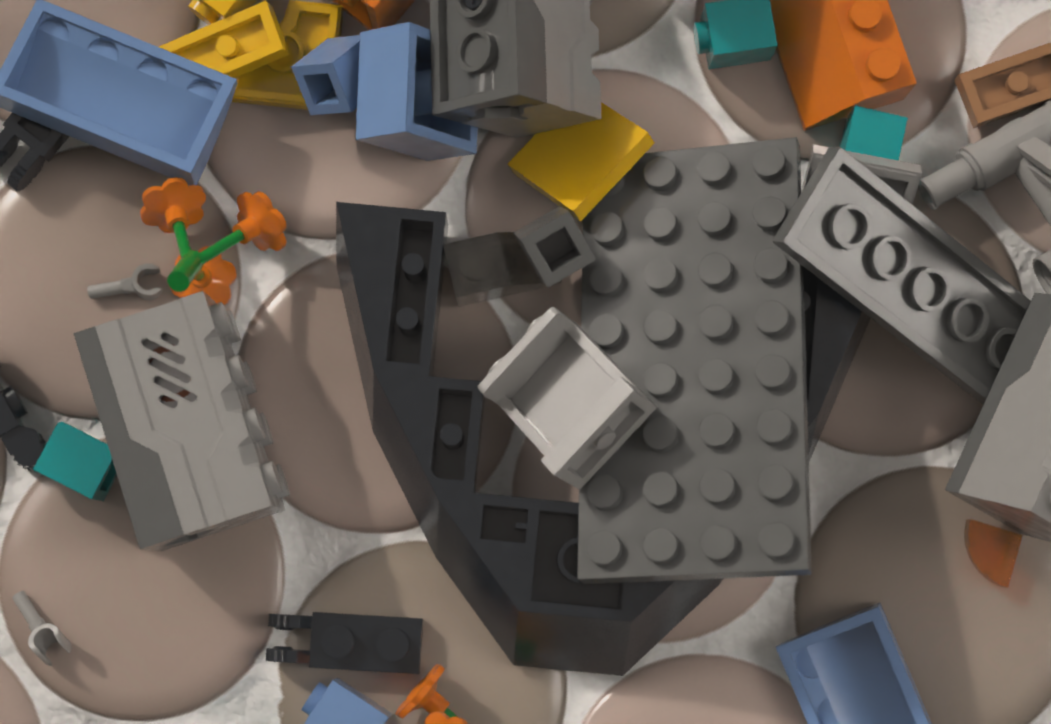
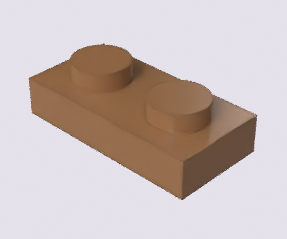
[954,42,1051,128]

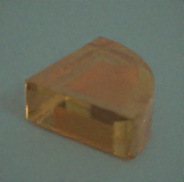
[964,519,1023,588]

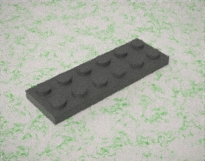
[772,147,1031,405]

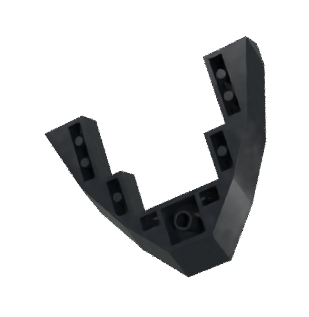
[336,202,871,676]

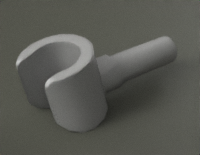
[87,263,163,300]
[12,591,72,666]

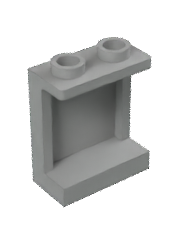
[477,307,658,490]

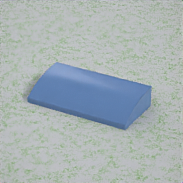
[0,0,237,185]
[776,602,932,724]

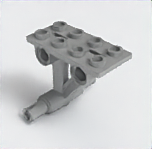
[918,100,1051,294]

